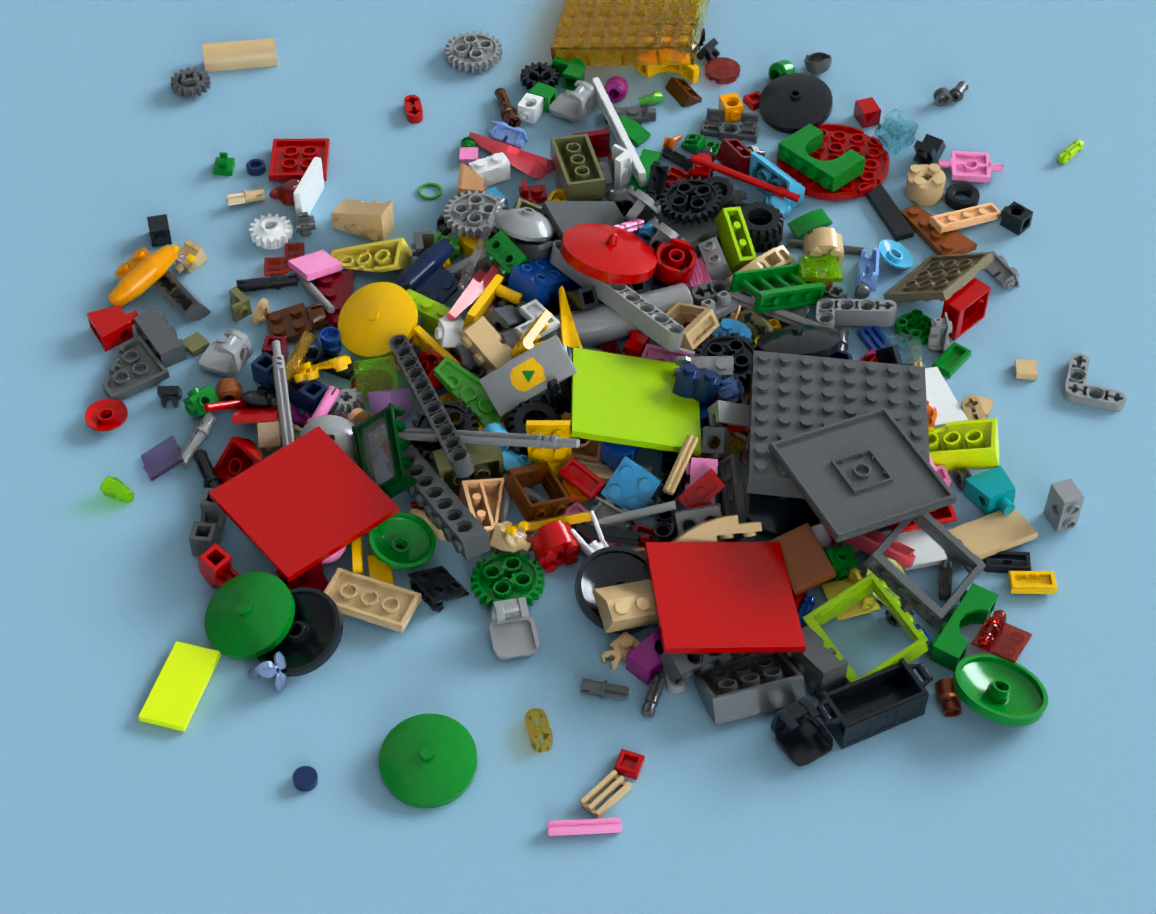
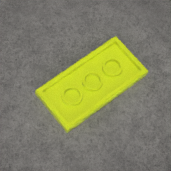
[138,641,221,732]

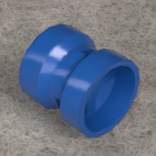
[320,327,342,354]

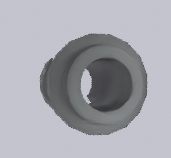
[950,81,968,102]

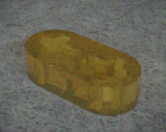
[525,708,553,753]

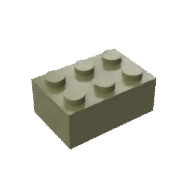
[432,444,504,493]

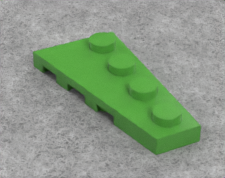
[433,356,510,427]

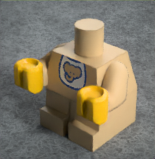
[171,239,208,274]
[490,520,531,552]

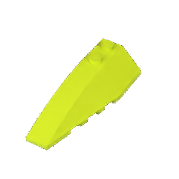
[928,418,999,471]

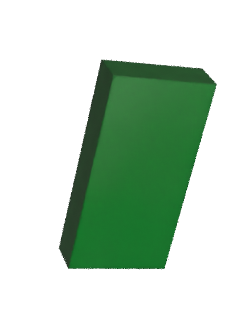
[932,342,972,379]

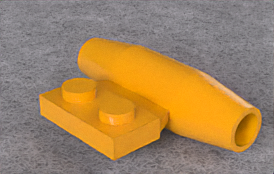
[107,244,179,307]

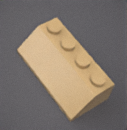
[592,579,658,633]

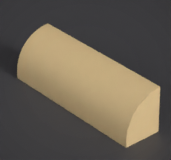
[202,38,277,72]

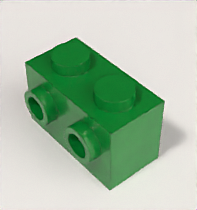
[483,230,530,277]

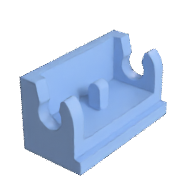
[856,248,880,291]

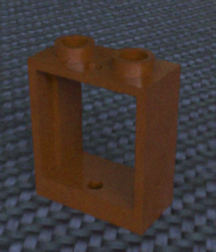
[504,461,570,522]

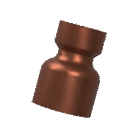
[934,678,962,718]

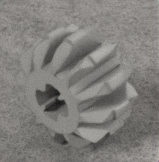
[330,386,365,419]

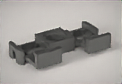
[700,108,759,144]

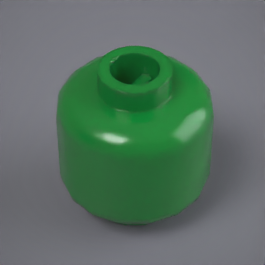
[768,60,795,81]

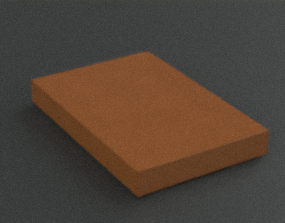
[768,522,837,596]

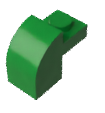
[552,57,585,91]

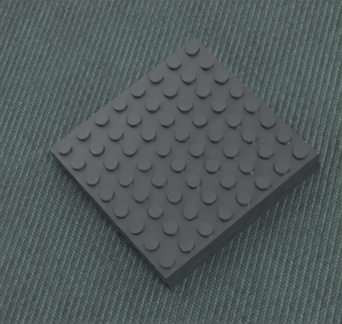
[746,350,930,499]

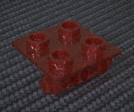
[971,610,1032,663]

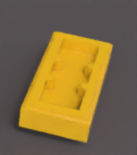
[1007,571,1057,594]

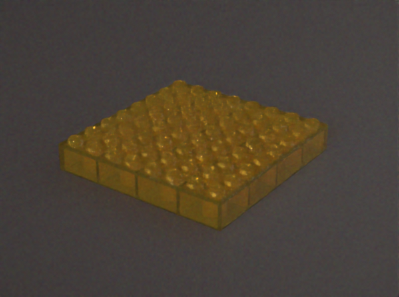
[550,0,709,66]

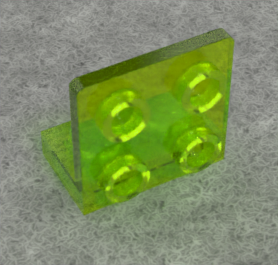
[797,255,843,282]
[352,356,399,402]

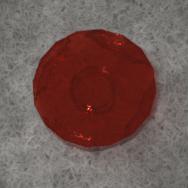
[705,57,740,84]

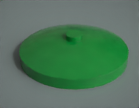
[204,571,295,660]
[952,654,1048,726]
[379,713,478,808]

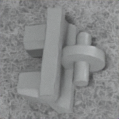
[701,290,739,323]

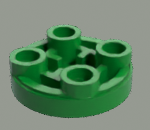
[894,309,932,346]

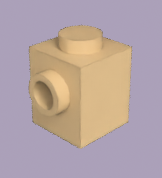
[257,418,281,451]

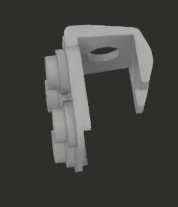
[549,80,597,124]
[199,329,253,378]
[489,597,539,660]

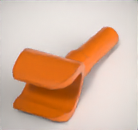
[663,134,682,150]

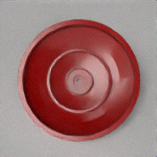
[560,223,658,285]

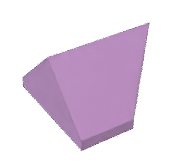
[368,387,412,426]

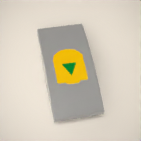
[479,335,578,417]

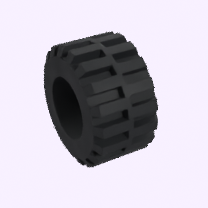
[741,202,784,252]
[505,399,561,456]

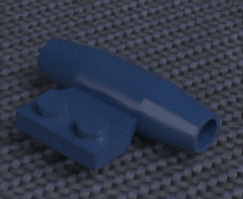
[394,238,462,304]

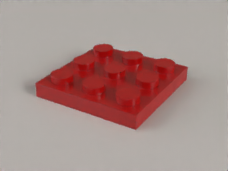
[269,138,330,182]

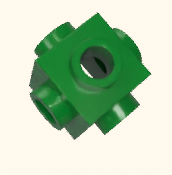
[183,385,221,418]
[825,546,859,581]

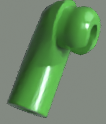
[638,91,663,107]

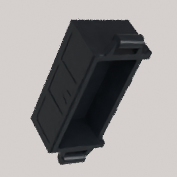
[816,658,933,749]

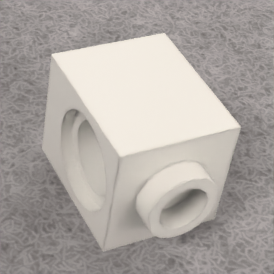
[518,93,543,124]

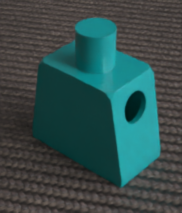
[963,466,1016,515]

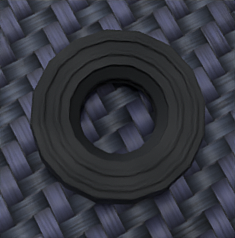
[945,182,980,210]

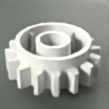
[249,213,293,250]

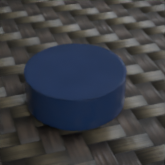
[246,159,266,176]
[293,766,318,792]

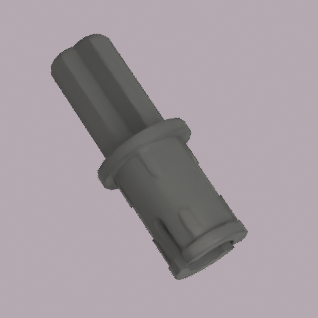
[581,678,629,700]

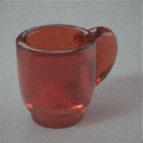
[269,179,300,206]

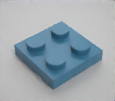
[600,456,662,511]

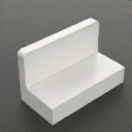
[612,144,633,190]

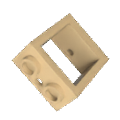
[665,302,719,351]

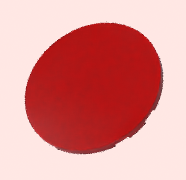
[776,124,890,201]

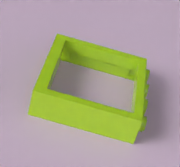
[803,573,928,684]

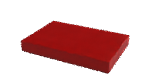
[232,406,279,424]

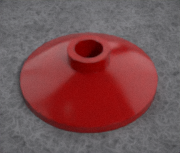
[84,399,128,431]

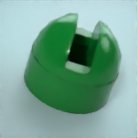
[461,136,476,147]

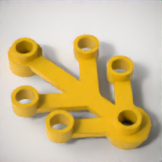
[293,355,352,383]

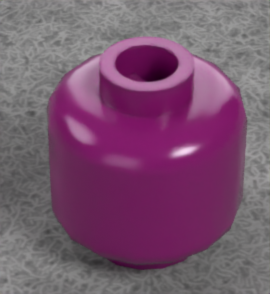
[604,76,628,103]

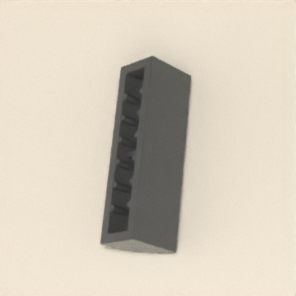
[154,269,211,321]

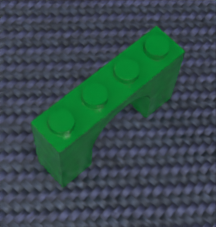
[778,124,865,193]

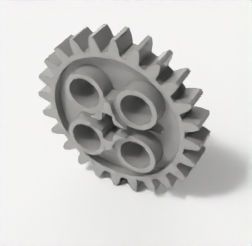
[445,31,502,73]
[444,190,507,239]

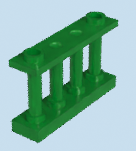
[730,263,826,313]

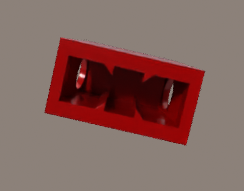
[87,306,139,352]

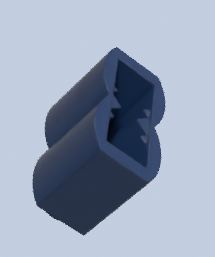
[672,364,722,404]

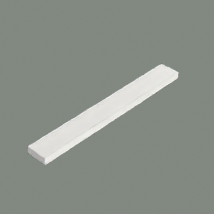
[592,77,647,187]

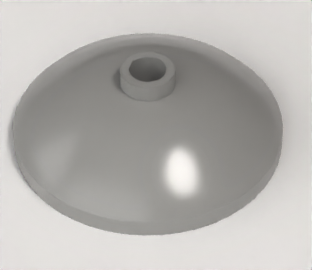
[495,207,555,242]
[298,415,357,464]

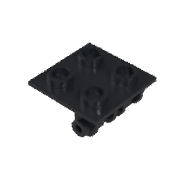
[408,566,469,612]

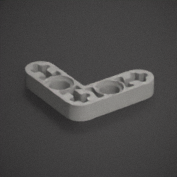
[1063,353,1126,411]

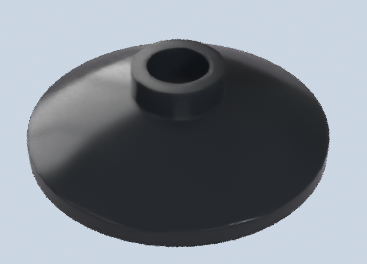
[241,386,278,407]

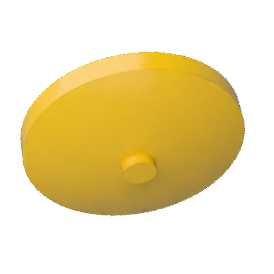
[338,282,418,360]

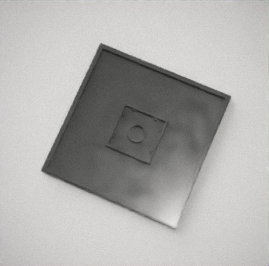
[768,407,957,543]

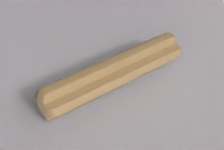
[663,434,698,495]

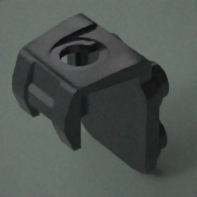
[770,697,833,766]

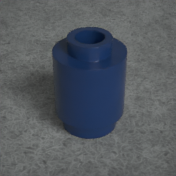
[299,336,322,362]

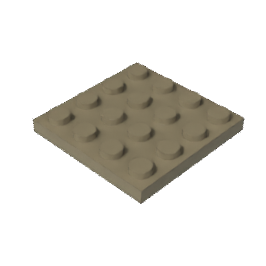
[883,252,994,303]

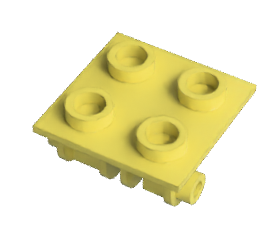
[821,568,881,621]

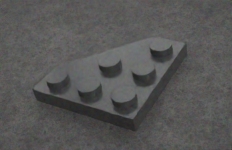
[102,335,170,400]

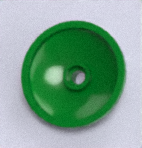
[368,512,436,570]

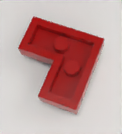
[677,468,726,521]

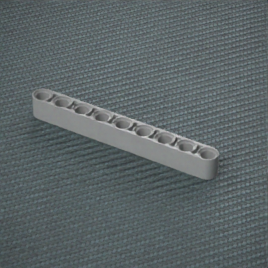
[550,240,685,351]

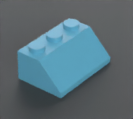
[749,151,805,209]

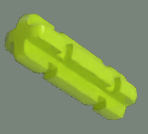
[1057,139,1084,164]

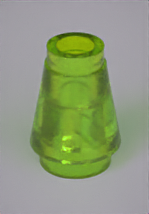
[100,476,135,504]

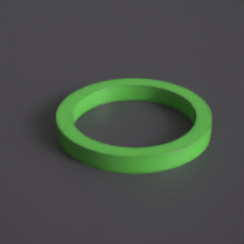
[418,182,442,200]

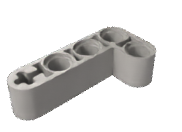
[816,298,897,328]

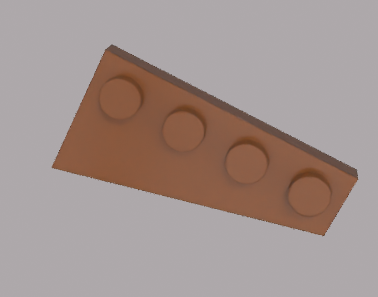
[900,205,977,255]

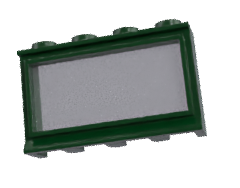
[351,403,418,499]

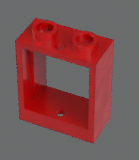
[941,278,991,341]

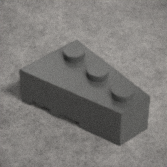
[783,625,848,700]

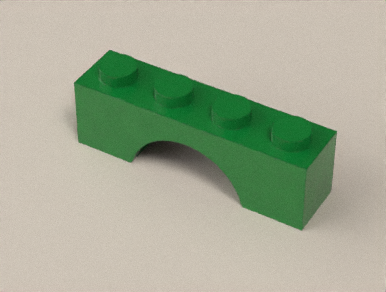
[929,583,998,671]

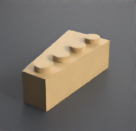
[458,316,514,375]

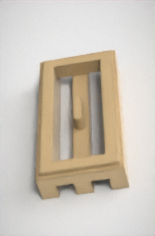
[580,770,632,819]

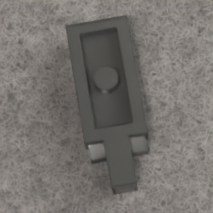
[605,107,656,125]

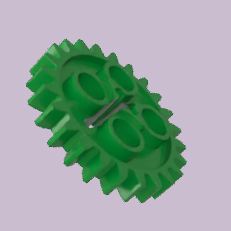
[470,550,545,609]

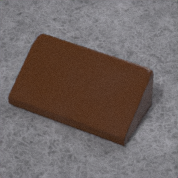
[665,77,702,107]

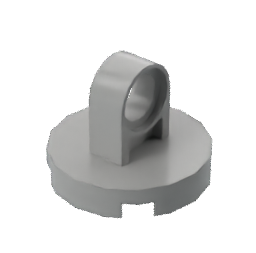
[624,185,662,221]
[649,217,687,253]

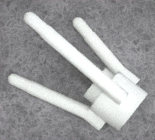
[570,510,609,556]

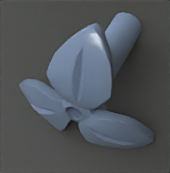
[248,651,286,693]

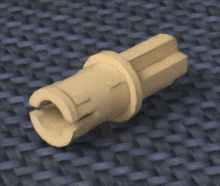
[226,188,265,206]

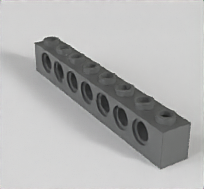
[388,444,491,560]

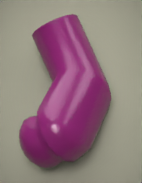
[290,405,313,426]

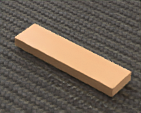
[929,202,1001,233]

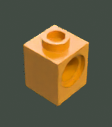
[718,92,744,123]

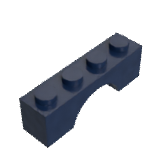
[251,352,327,413]

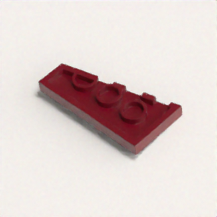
[315,270,354,329]

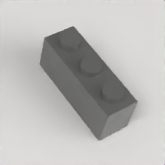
[134,309,186,368]

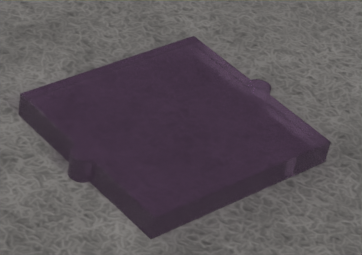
[141,436,184,481]

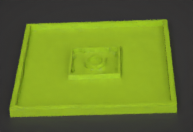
[571,347,702,456]

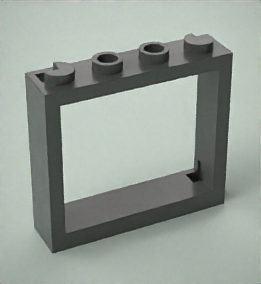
[863,512,986,627]

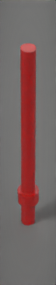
[690,154,800,203]

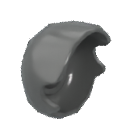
[804,52,832,74]

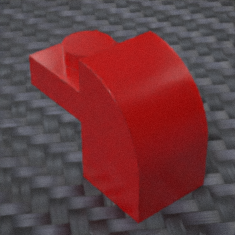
[199,543,240,589]

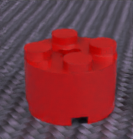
[654,239,697,285]
[529,521,581,573]

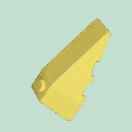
[331,237,412,273]

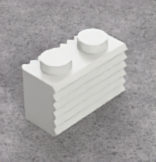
[469,152,511,186]

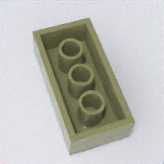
[550,133,605,201]

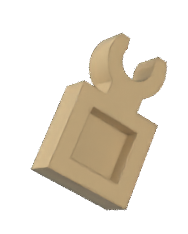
[601,632,641,670]

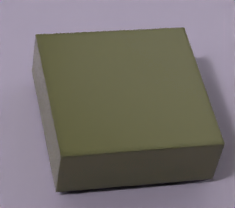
[183,332,210,357]

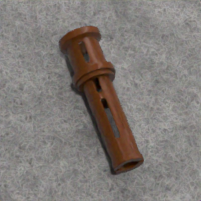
[495,88,521,128]

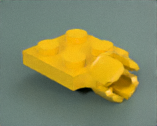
[526,420,573,479]

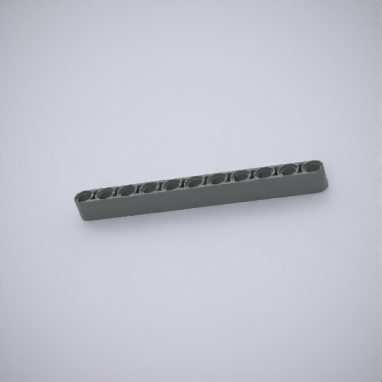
[389,334,474,478]

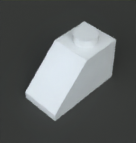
[435,314,464,347]

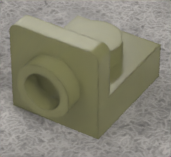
[229,286,252,322]

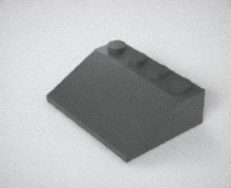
[692,652,806,725]

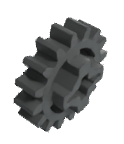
[170,67,211,98]

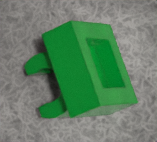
[213,152,236,176]

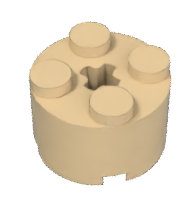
[905,163,946,207]
[803,227,844,272]

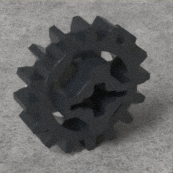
[520,62,559,90]

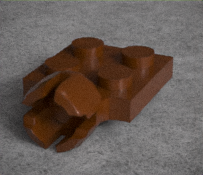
[265,302,328,344]

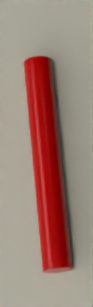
[204,399,254,412]

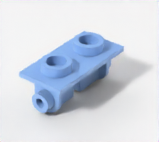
[489,120,529,148]

